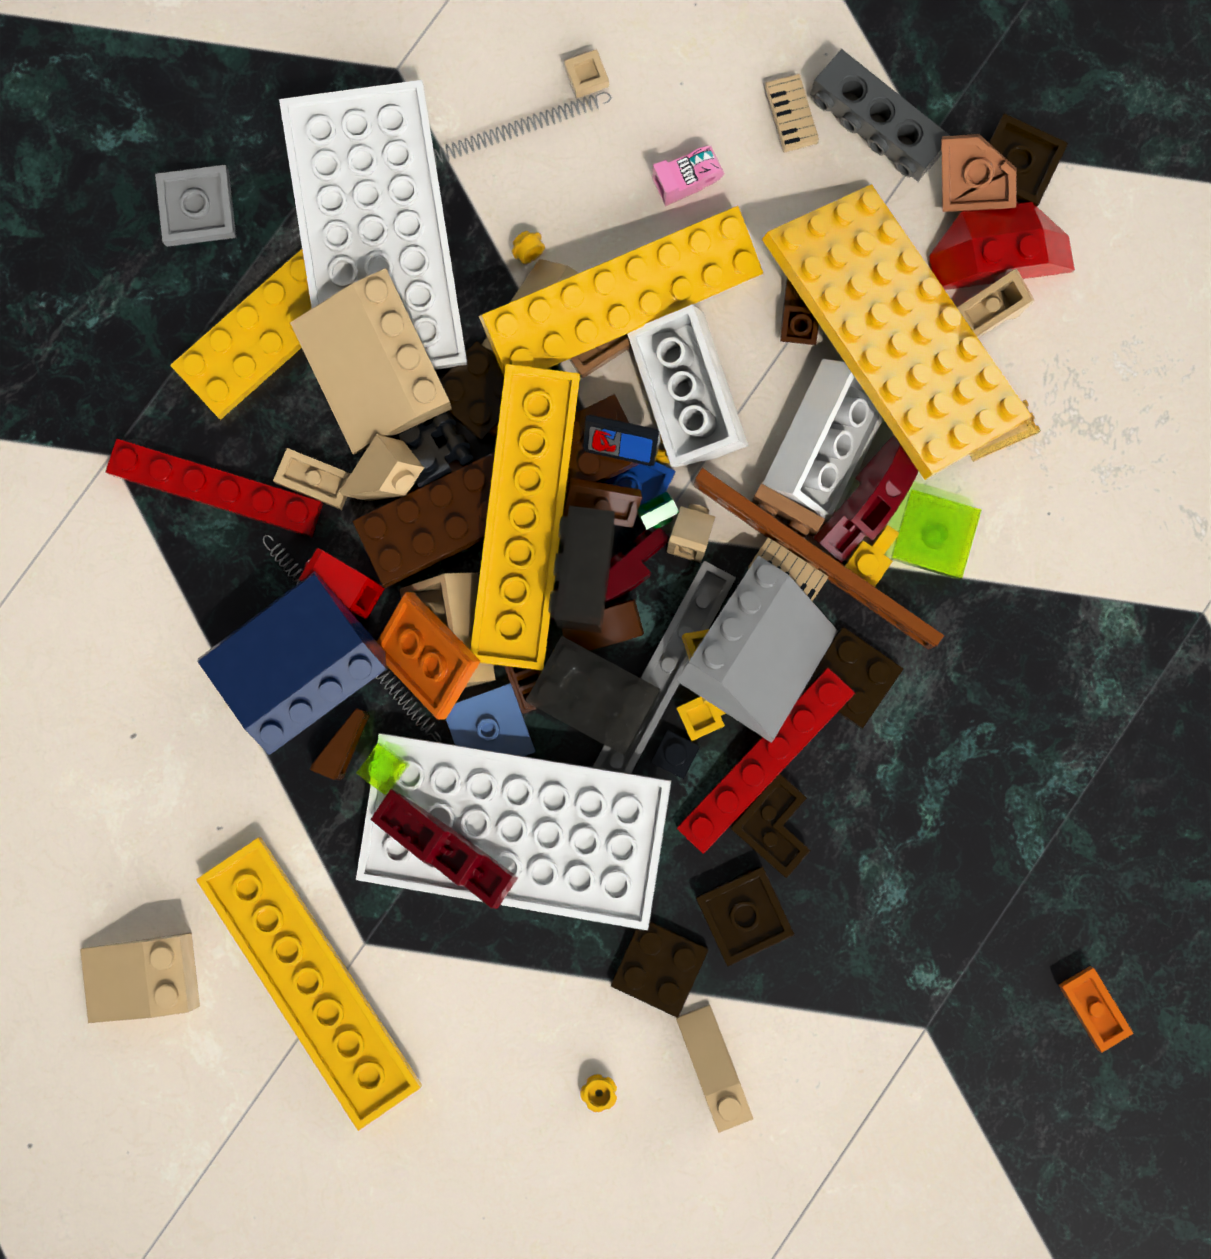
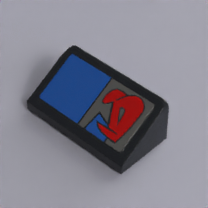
[583,415,661,466]

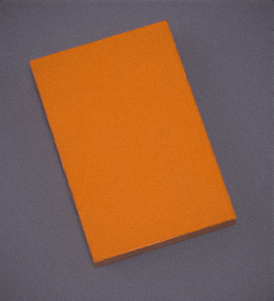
[377,592,481,720]

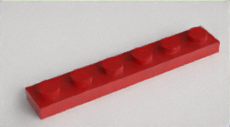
[105,439,323,537]
[676,668,855,854]

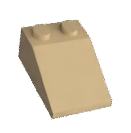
[80,933,200,1023]

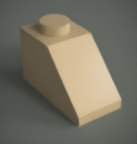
[340,434,424,501]
[667,504,715,563]

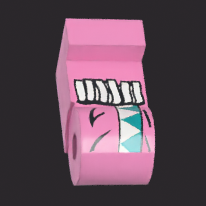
[652,146,724,206]

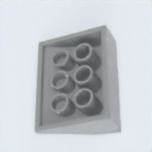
[676,555,838,742]

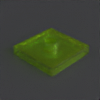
[890,489,982,580]

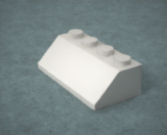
[627,304,748,468]
[763,359,883,523]

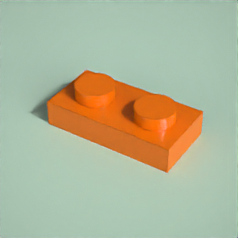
[1058,966,1134,1053]

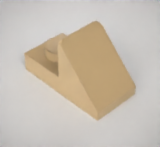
[957,269,1035,338]

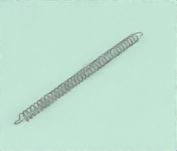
[434,92,611,165]
[263,535,441,742]

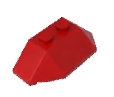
[928,202,1075,290]

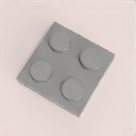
[155,165,236,247]

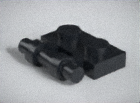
[390,412,473,489]

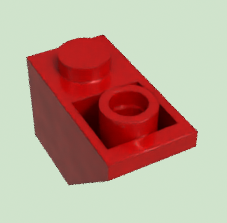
[299,548,385,620]

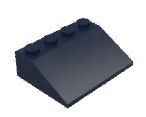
[197,571,387,755]

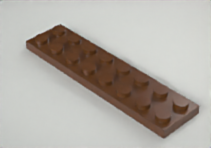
[352,394,639,588]

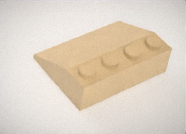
[290,268,452,455]

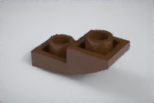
[780,278,819,346]
[559,599,644,655]

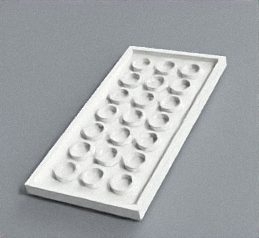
[279,80,467,370]
[356,733,672,930]

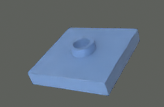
[446,683,536,756]

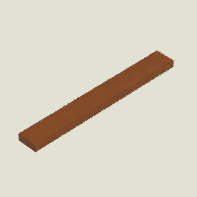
[693,468,944,649]

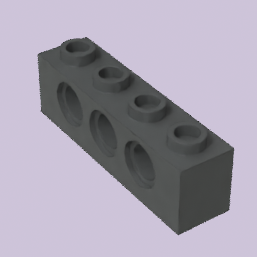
[810,49,950,182]

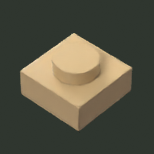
[564,49,609,98]

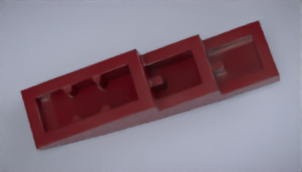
[370,789,518,909]

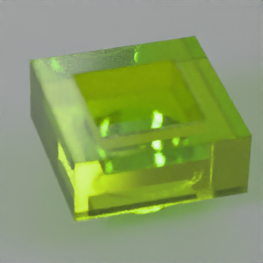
[356,743,410,795]

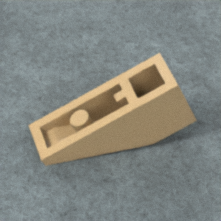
[676,1004,754,1133]

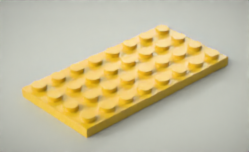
[762,184,1031,480]

